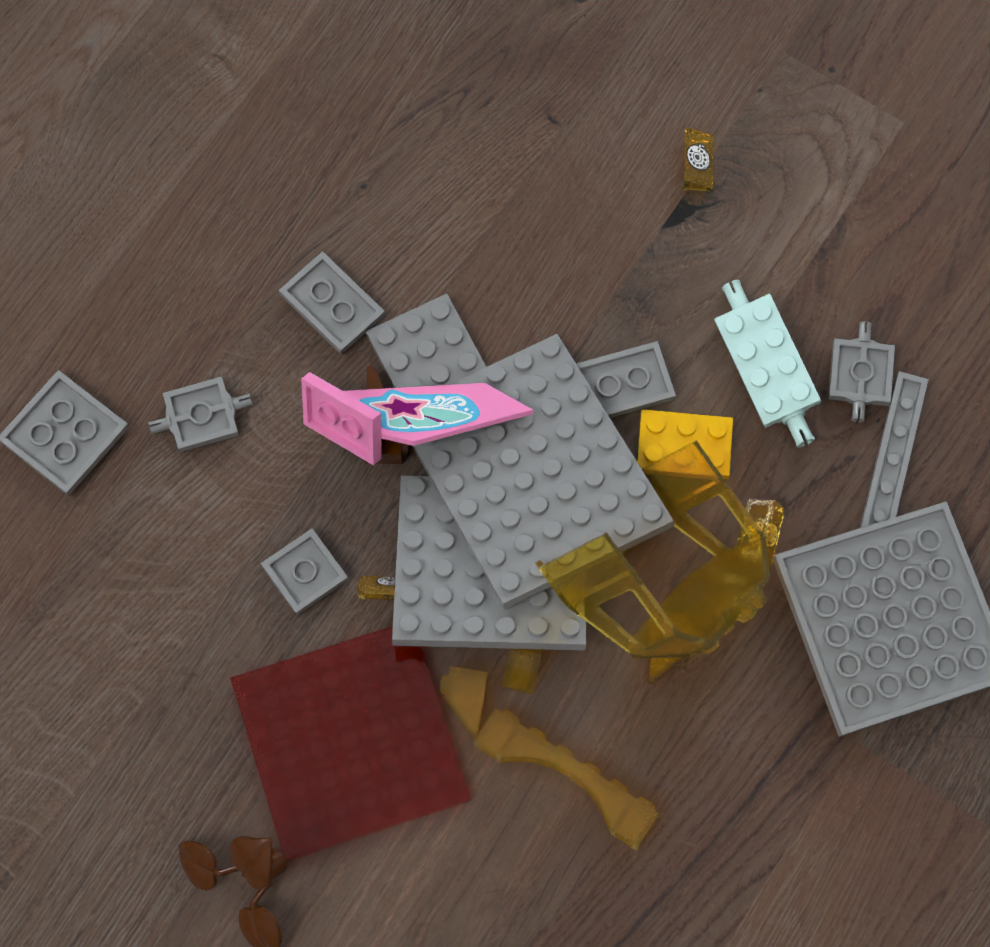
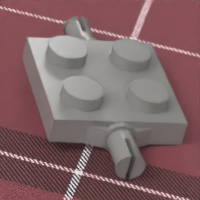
[828,321,895,423]
[148,376,253,452]

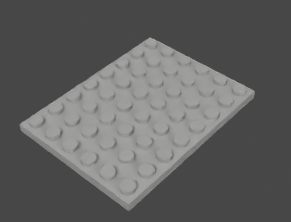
[412,334,674,609]

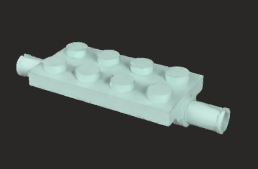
[714,280,821,448]

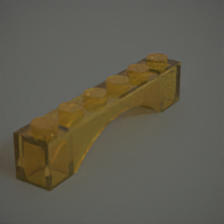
[474,708,659,851]

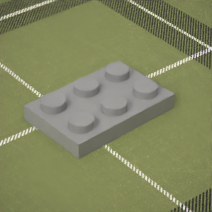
[279,251,385,355]
[576,341,676,418]

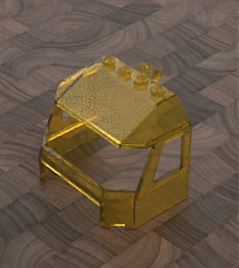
[535,440,770,658]

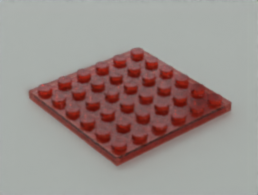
[230,626,471,861]

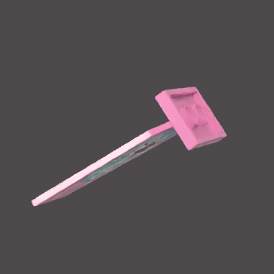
[301,372,533,465]

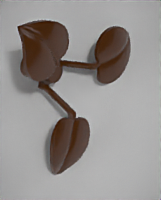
[178,836,287,947]

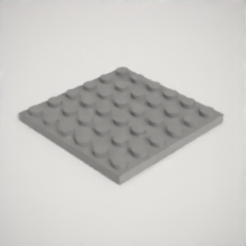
[392,476,586,650]
[772,501,990,737]

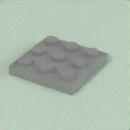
[366,294,486,388]
[0,370,129,497]

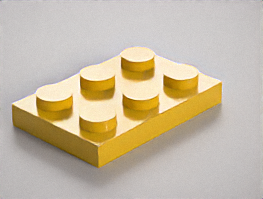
[637,410,733,479]

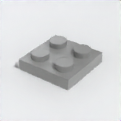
[261,528,348,616]

